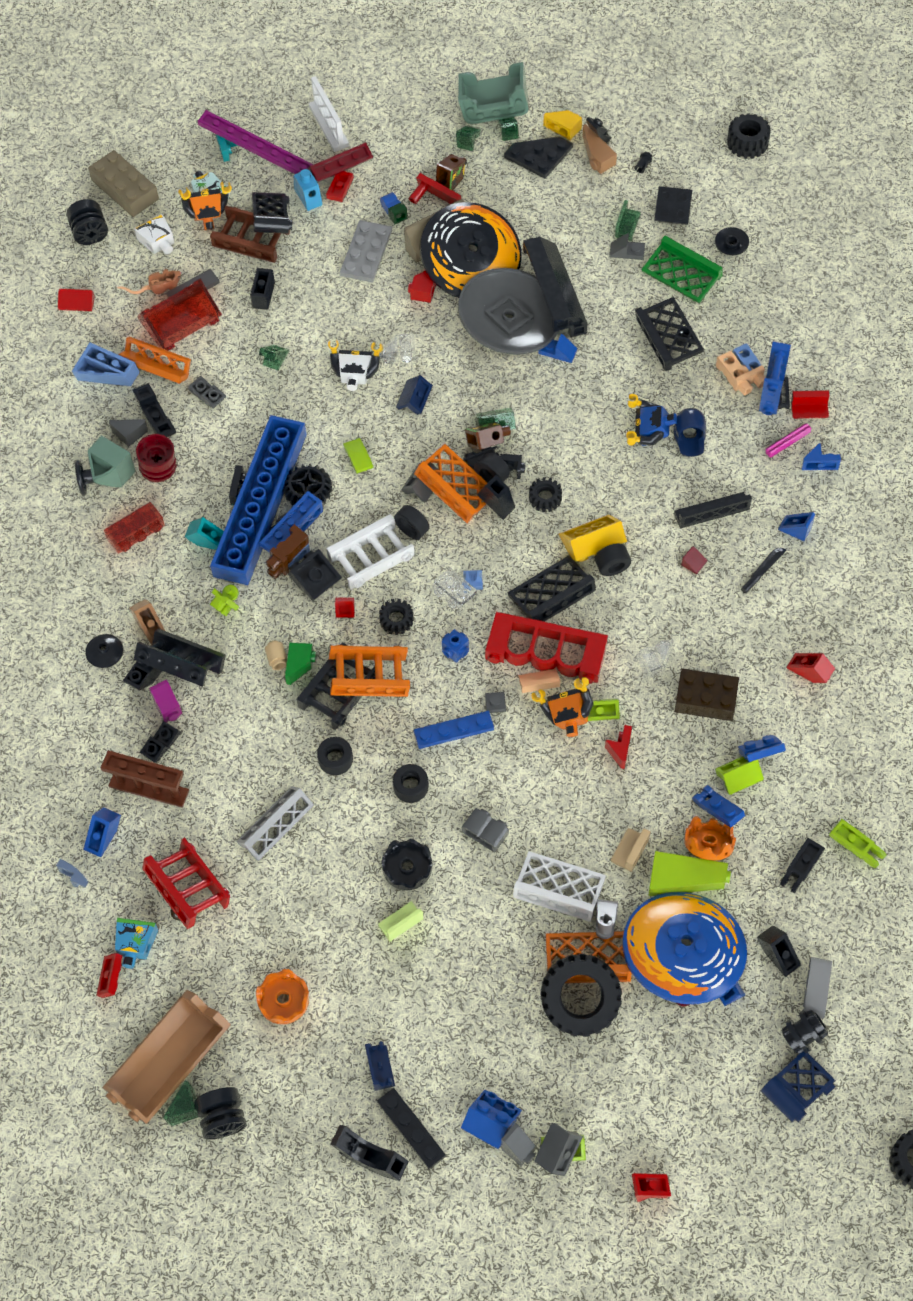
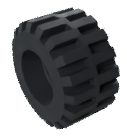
[727,113,771,159]
[889,1130,913,1189]

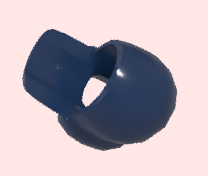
[673,408,706,457]

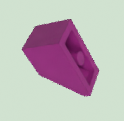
[149,679,182,722]

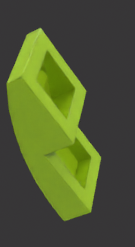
[343,438,374,474]

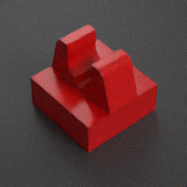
[335,597,355,618]

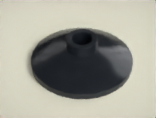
[715,227,749,256]
[85,634,123,668]

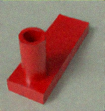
[408,173,462,205]

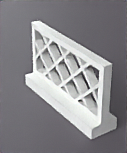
[309,76,349,152]
[513,851,606,922]

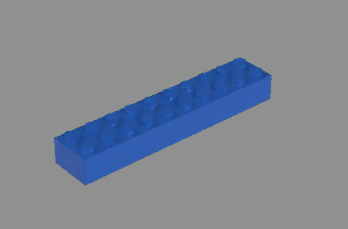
[210,415,307,585]

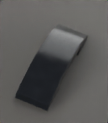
[133,383,177,437]

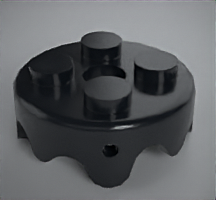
[382,839,433,890]

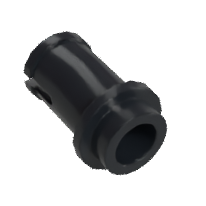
[634,152,652,174]

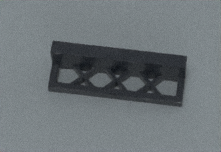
[674,492,752,529]

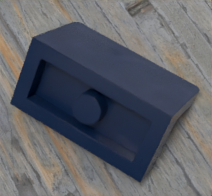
[396,375,433,415]

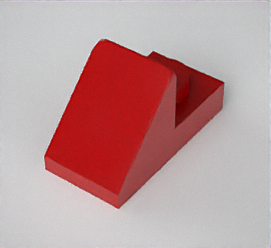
[605,725,632,769]
[631,1173,671,1202]

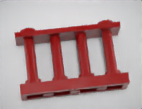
[142,837,230,930]

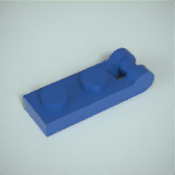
[692,785,745,828]

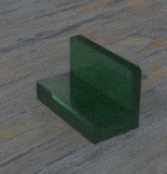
[615,200,641,241]
[476,408,516,430]

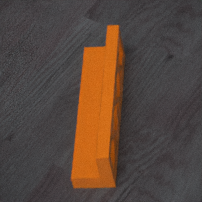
[118,336,191,384]

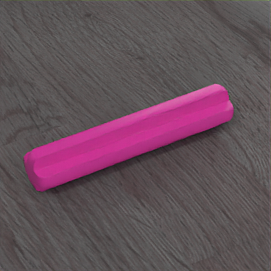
[765,423,811,457]

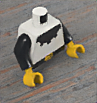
[328,340,383,391]

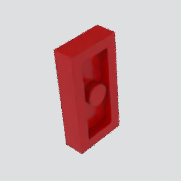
[326,171,354,202]
[96,953,123,998]

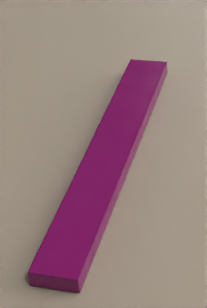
[197,110,314,174]

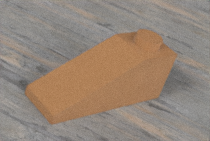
[582,124,617,174]

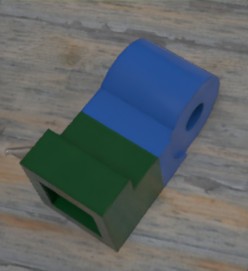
[380,192,408,225]

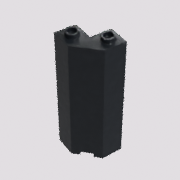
[523,237,588,338]

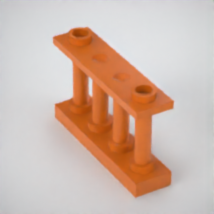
[329,645,410,697]

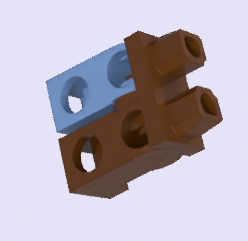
[266,524,310,579]

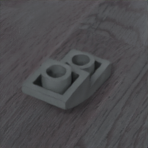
[188,376,226,409]

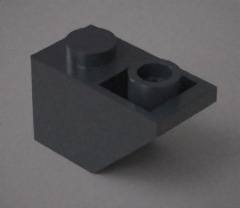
[477,475,515,520]
[123,661,162,691]

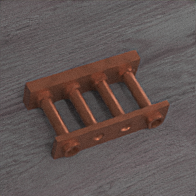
[210,206,290,263]
[100,750,190,808]

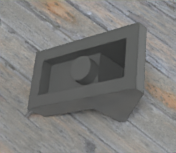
[609,233,645,260]

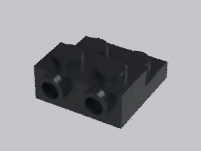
[288,549,342,601]

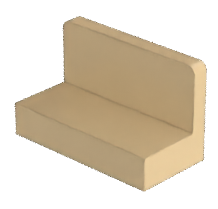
[611,828,651,872]

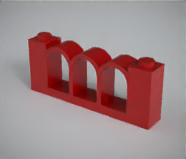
[485,612,608,684]

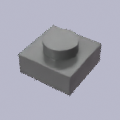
[485,692,506,713]

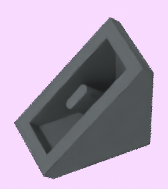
[109,419,148,447]

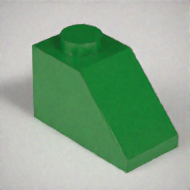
[285,642,317,685]

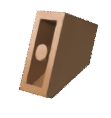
[129,599,165,644]

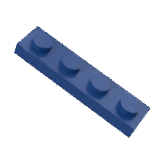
[414,711,494,749]

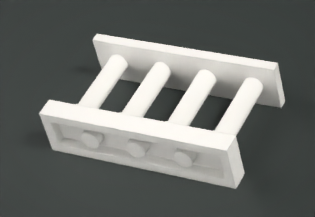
[327,514,414,590]

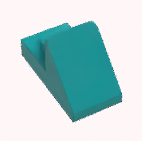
[216,134,238,162]

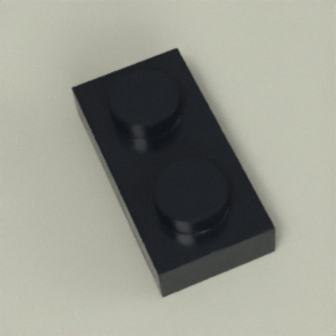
[229,465,247,505]

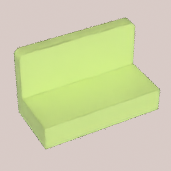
[378,901,423,942]

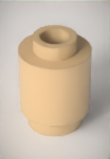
[265,640,287,670]

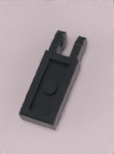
[780,838,825,894]

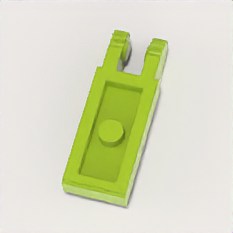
[829,819,887,868]

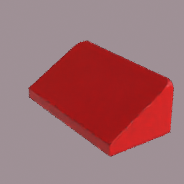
[58,288,95,311]

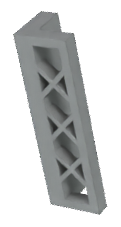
[236,786,314,861]

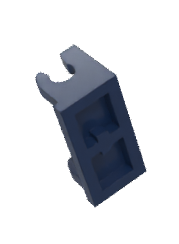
[365,1041,395,1091]

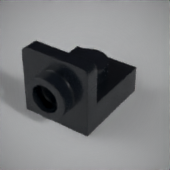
[500,454,525,480]

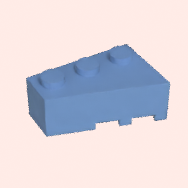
[72,343,140,386]

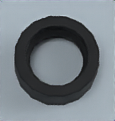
[394,505,430,540]

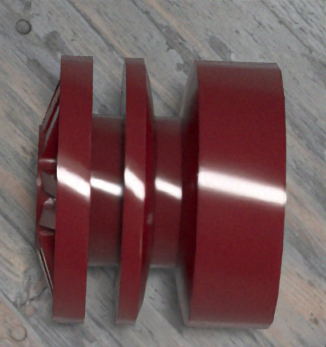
[136,434,177,482]

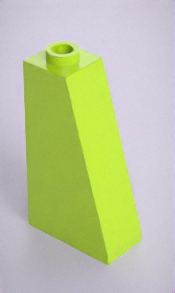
[648,851,731,896]

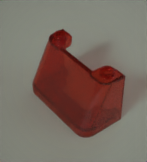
[137,278,222,351]

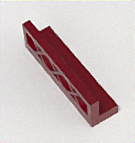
[308,142,373,183]

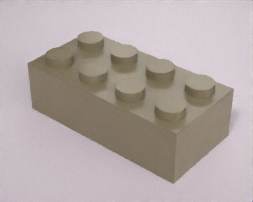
[88,150,159,217]

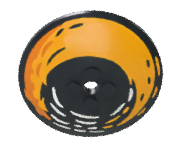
[420,202,522,298]

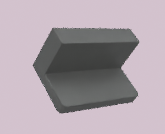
[401,462,443,502]
[535,1123,583,1176]

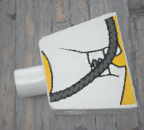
[134,214,174,254]

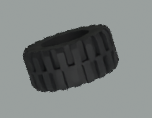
[540,953,622,1037]

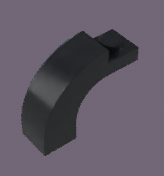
[330,1125,409,1181]

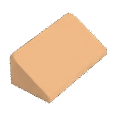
[518,669,560,693]

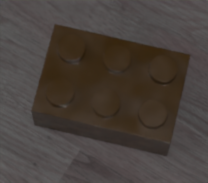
[674,668,739,721]

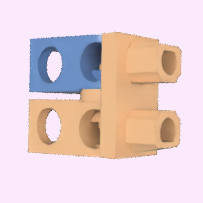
[716,343,766,396]

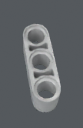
[803,957,832,1019]

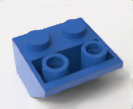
[461,1090,522,1149]

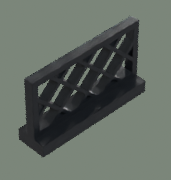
[635,296,704,371]
[507,556,596,622]

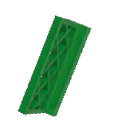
[642,236,723,303]

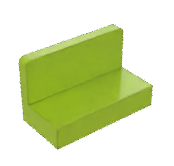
[715,756,764,795]

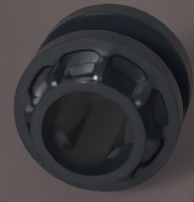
[782,1010,828,1054]

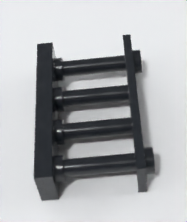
[134,628,226,687]
[296,642,375,730]

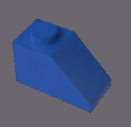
[83,807,121,857]

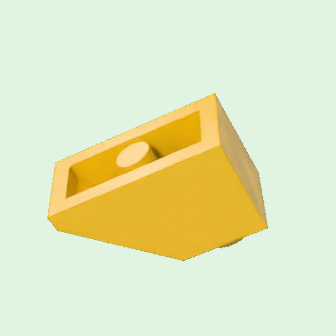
[543,110,582,140]

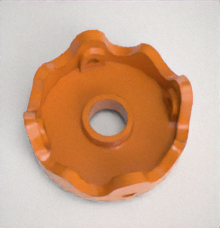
[684,816,736,861]
[256,969,310,1024]

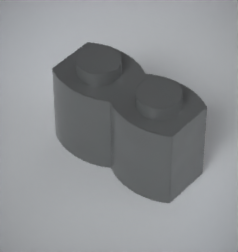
[462,808,509,853]

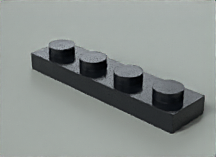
[377,1088,446,1170]

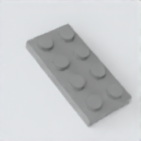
[340,220,392,283]

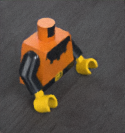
[178,182,232,230]
[531,677,594,737]

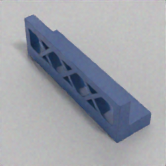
[260,491,323,553]

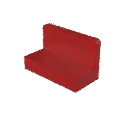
[791,390,830,419]

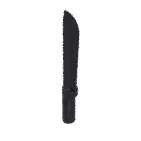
[741,548,786,593]

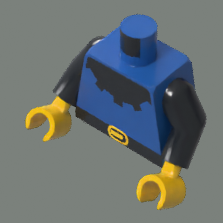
[626,394,677,446]

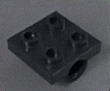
[654,186,692,225]

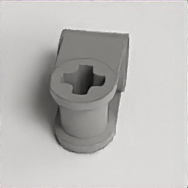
[595,899,618,939]

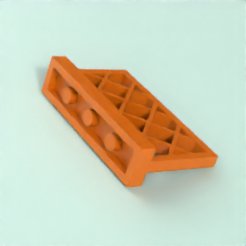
[414,444,487,524]
[546,931,632,983]

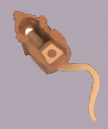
[117,269,181,294]

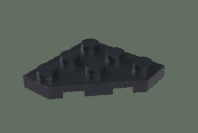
[504,136,573,179]

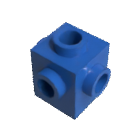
[442,629,469,663]

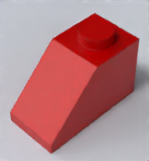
[408,270,436,303]
[786,653,835,683]

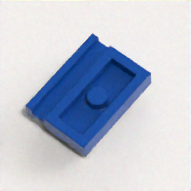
[738,735,786,762]

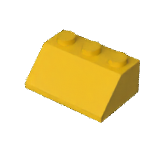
[559,514,627,562]

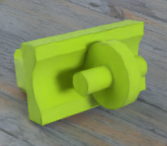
[209,585,239,616]

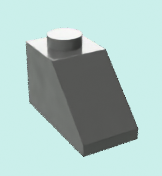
[501,1123,536,1167]

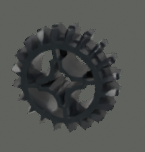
[283,464,332,506]

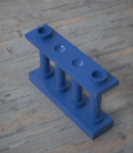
[759,341,791,415]

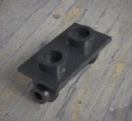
[463,446,500,470]

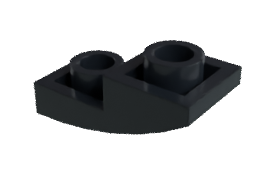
[586,117,612,143]
[140,721,181,763]

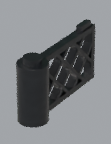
[252,192,292,234]

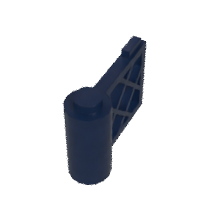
[761,1051,836,1123]

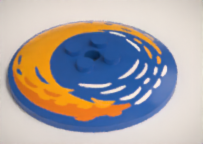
[622,892,747,1004]

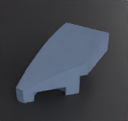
[56,859,88,888]

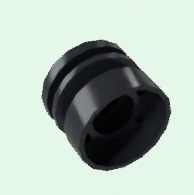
[66,199,108,245]
[194,1087,247,1140]

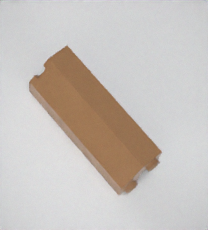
[102,990,231,1124]

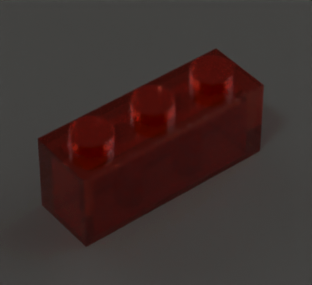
[104,502,165,554]

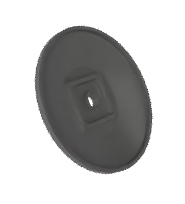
[458,268,559,355]

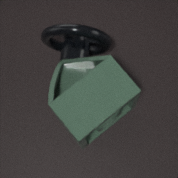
[75,435,136,496]

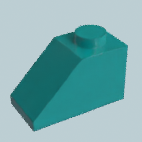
[185,517,224,550]

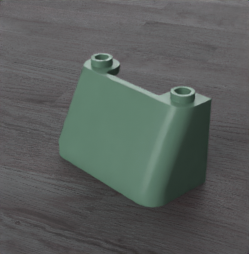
[458,62,529,124]

